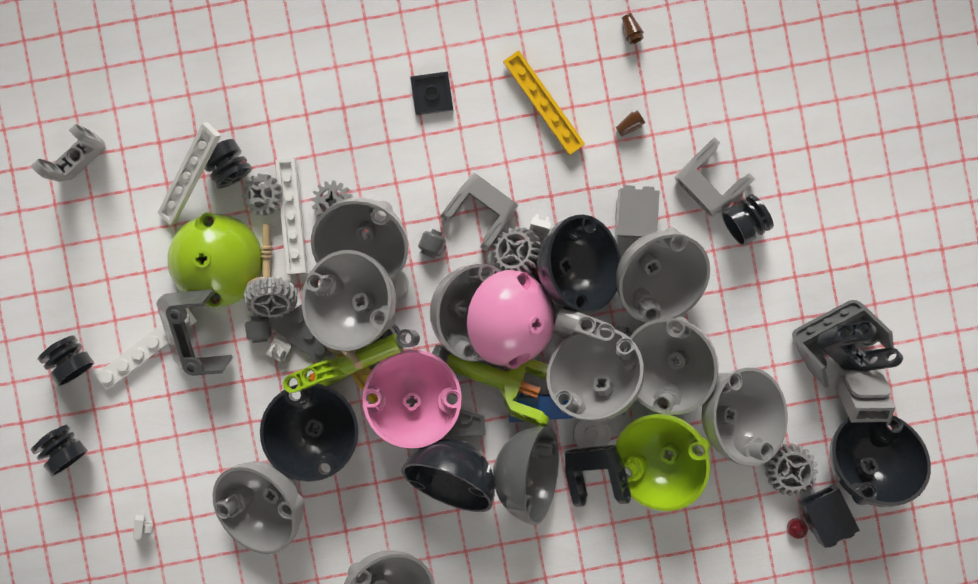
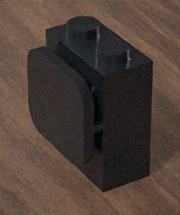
[798,485,860,548]

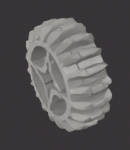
[491,226,541,274]
[244,276,298,318]
[764,443,818,496]

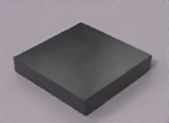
[410,71,453,116]

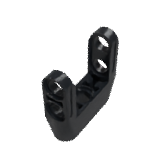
[818,321,903,371]
[565,445,631,507]

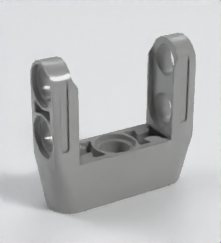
[31,124,105,182]
[675,138,755,217]
[440,173,518,251]
[553,308,615,342]

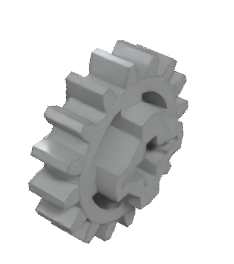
[242,173,283,216]
[311,180,353,216]

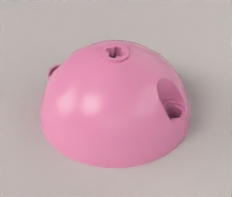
[467,270,555,369]
[363,350,462,448]

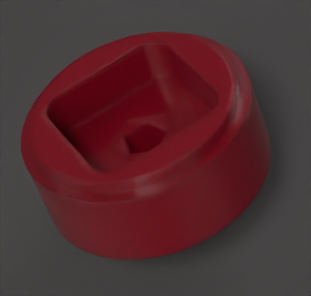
[787,518,808,539]

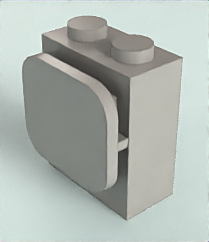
[615,185,660,238]
[836,371,896,422]

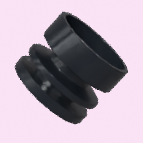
[204,139,252,189]
[722,194,774,246]
[37,335,95,386]
[31,424,88,476]

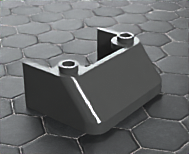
[156,289,233,376]
[792,300,894,388]

